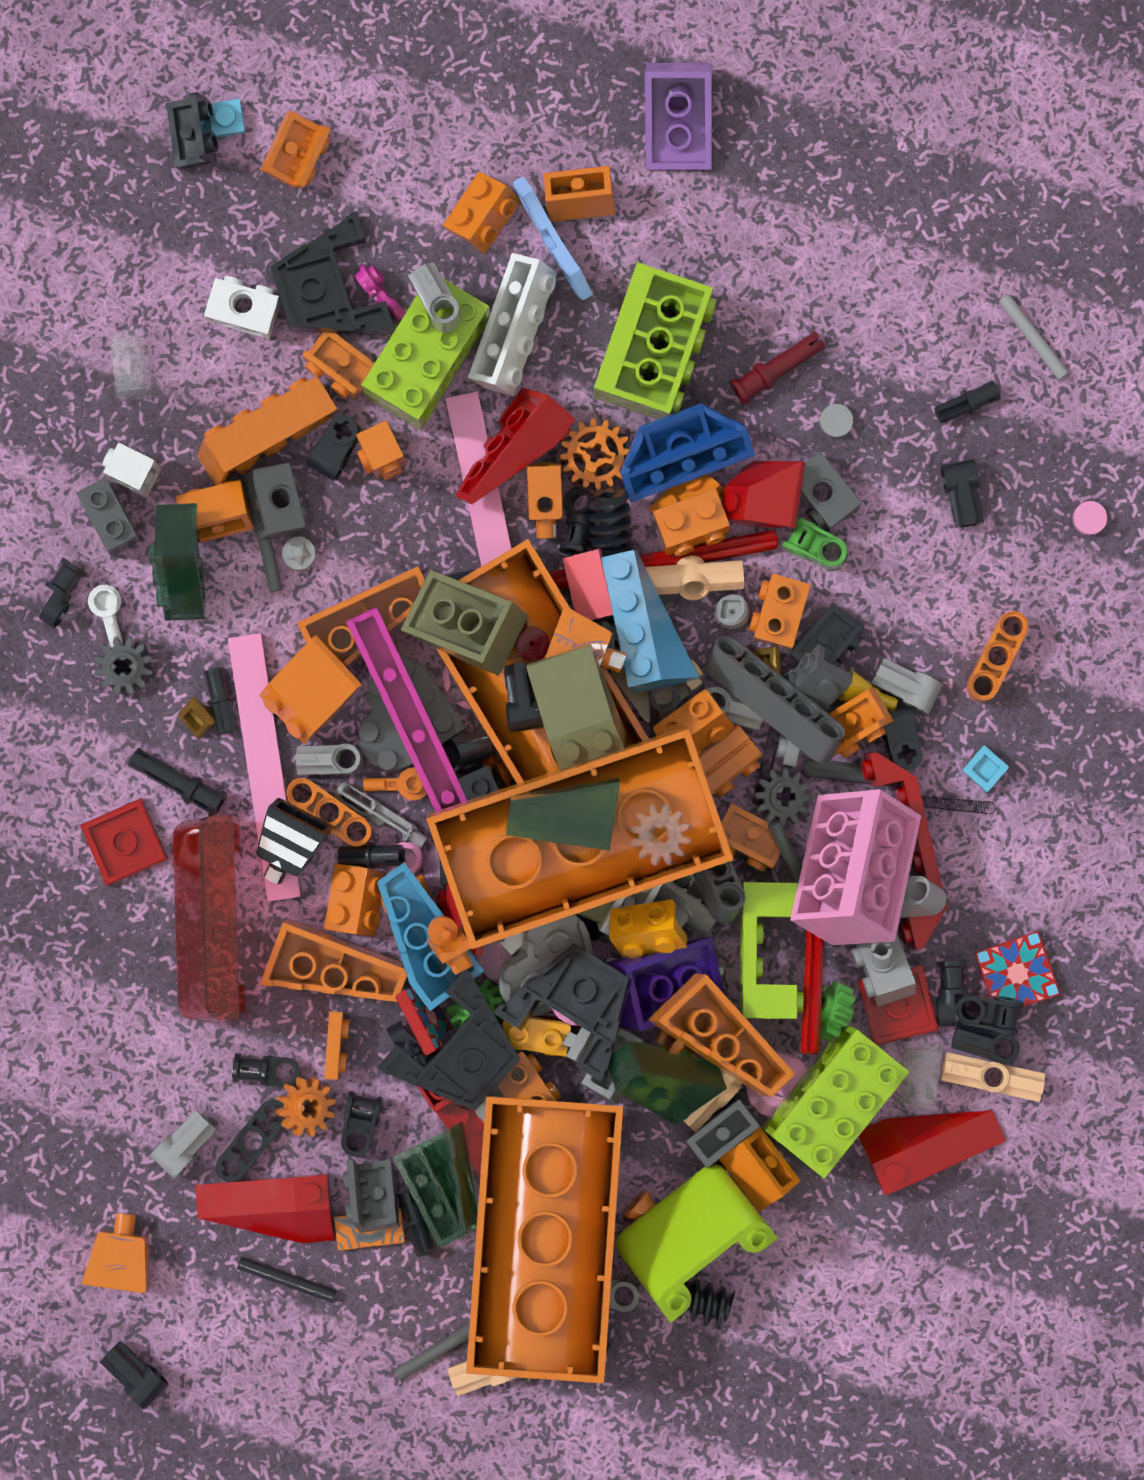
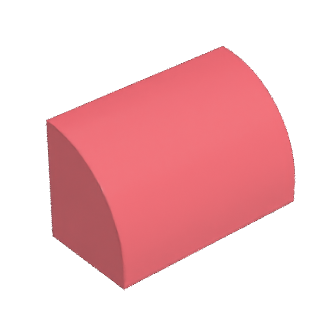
[562,549,613,621]

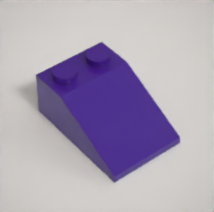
[606,936,725,1031]

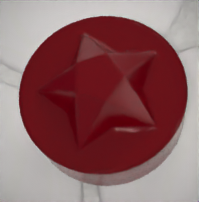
[514,626,550,661]

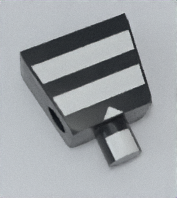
[256,797,335,884]

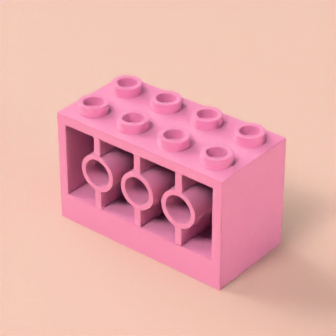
[790,789,921,945]

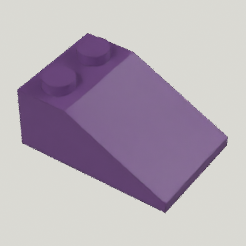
[645,63,712,170]

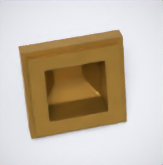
[753,647,783,675]
[177,697,215,740]

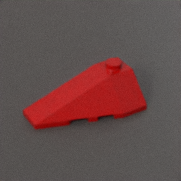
[455,387,576,505]
[858,1110,1006,1196]
[195,1173,335,1243]

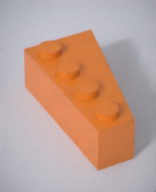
[197,376,338,486]
[297,566,425,667]
[260,918,408,1002]
[648,973,795,1097]

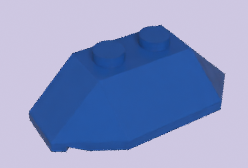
[620,403,755,503]

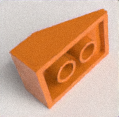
[259,635,362,744]

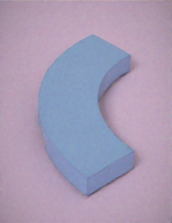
[513,176,593,300]

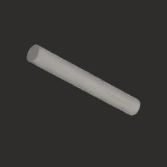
[999,294,1069,380]

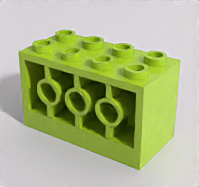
[593,262,717,420]
[361,278,490,432]
[761,1025,909,1179]

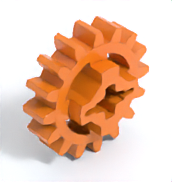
[560,418,630,491]

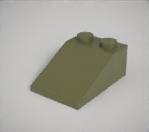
[401,570,529,676]
[526,643,627,770]

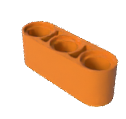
[966,611,1028,703]
[287,778,373,847]

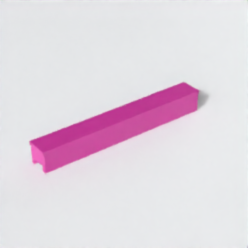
[346,607,467,812]

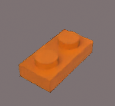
[324,1011,350,1080]

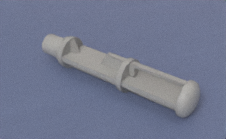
[335,782,428,848]

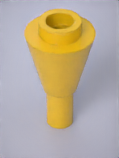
[839,670,898,711]

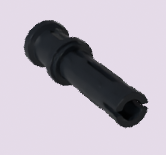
[128,748,227,819]

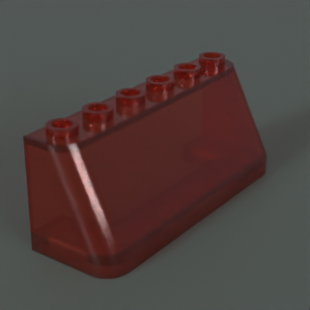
[172,815,246,1021]

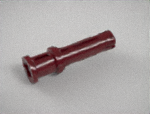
[729,331,826,406]

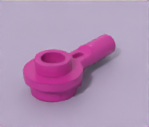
[355,264,406,322]

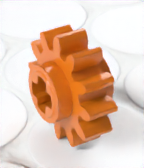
[275,1077,336,1137]

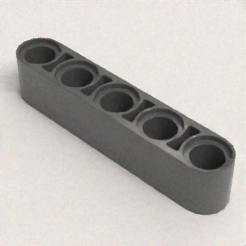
[704,636,845,763]
[693,861,746,924]

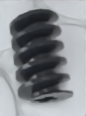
[587,488,634,557]
[678,1278,735,1330]

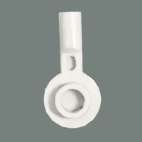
[88,585,123,648]

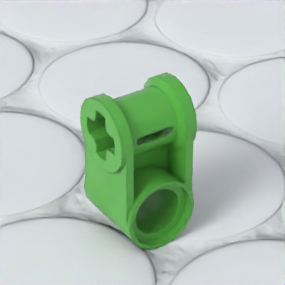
[781,517,847,570]

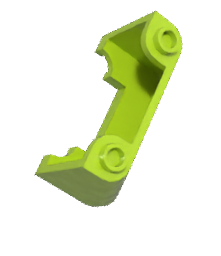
[616,1164,778,1323]

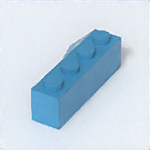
[601,550,700,694]

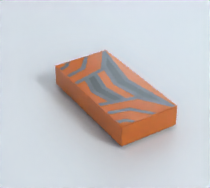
[334,1208,405,1251]

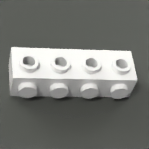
[468,253,557,396]

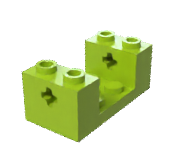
[740,882,803,1019]

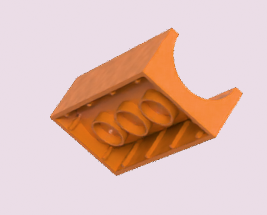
[434,539,649,784]
[426,727,734,950]
[466,1096,623,1384]

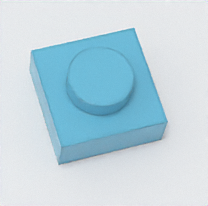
[211,99,245,138]
[961,745,1009,793]

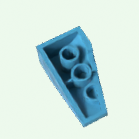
[377,862,484,1011]

